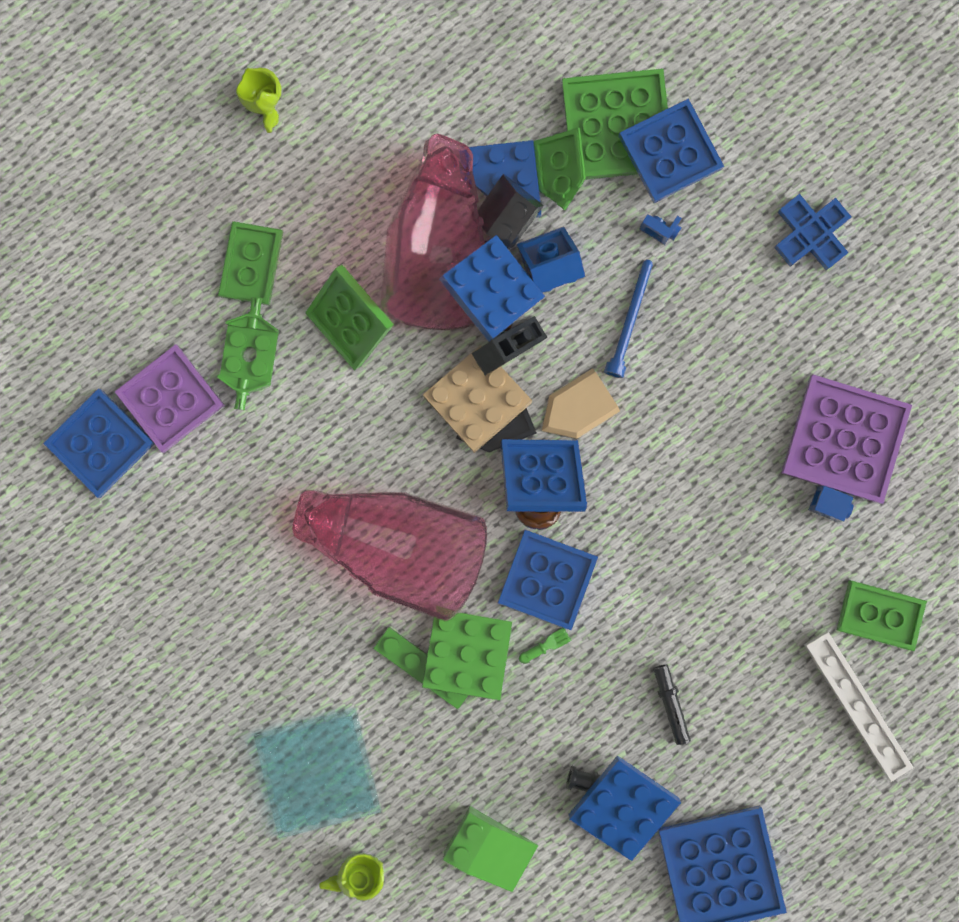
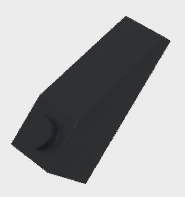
[472,316,548,376]

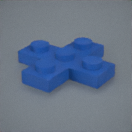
[774,194,852,271]

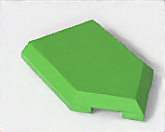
[533,128,586,210]

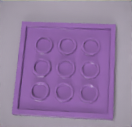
[781,374,912,504]

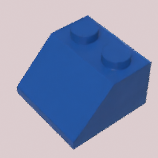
[517,227,585,293]

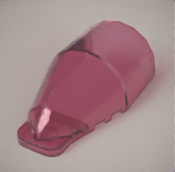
[381,134,488,330]
[292,490,487,621]

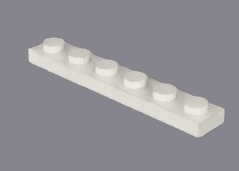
[804,631,914,782]

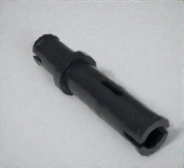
[653,664,691,745]

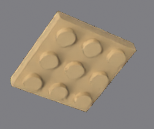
[423,345,532,453]

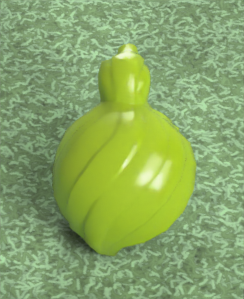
[236,67,282,133]
[319,853,384,901]

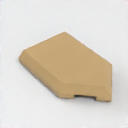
[542,368,620,439]

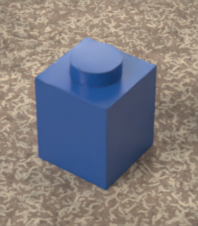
[808,486,854,522]

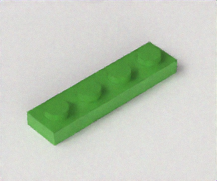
[373,627,468,709]

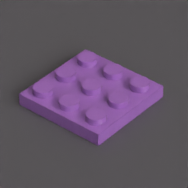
[115,344,225,453]

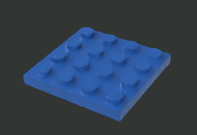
[658,805,787,922]

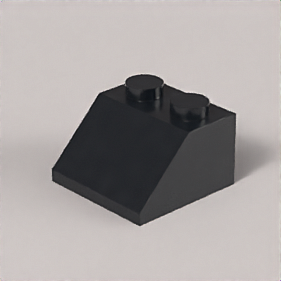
[474,174,544,249]

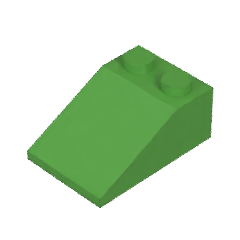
[443,806,538,892]

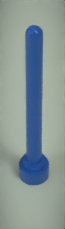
[604,259,653,378]

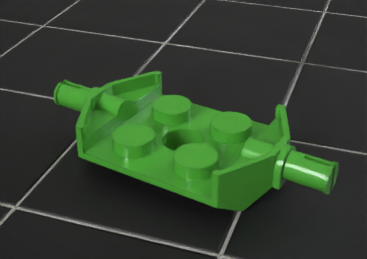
[217,297,279,411]

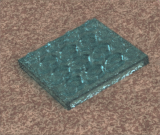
[254,708,381,839]

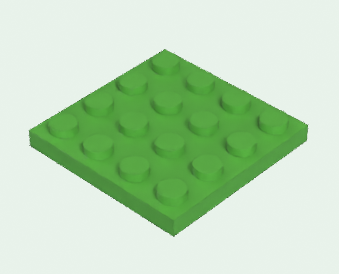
[562,68,668,180]

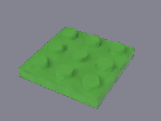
[305,265,394,371]
[422,609,512,701]

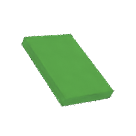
[218,221,283,306]
[836,580,927,651]

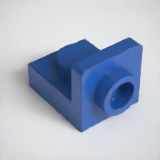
[639,214,682,245]

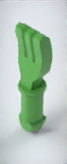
[519,627,572,664]

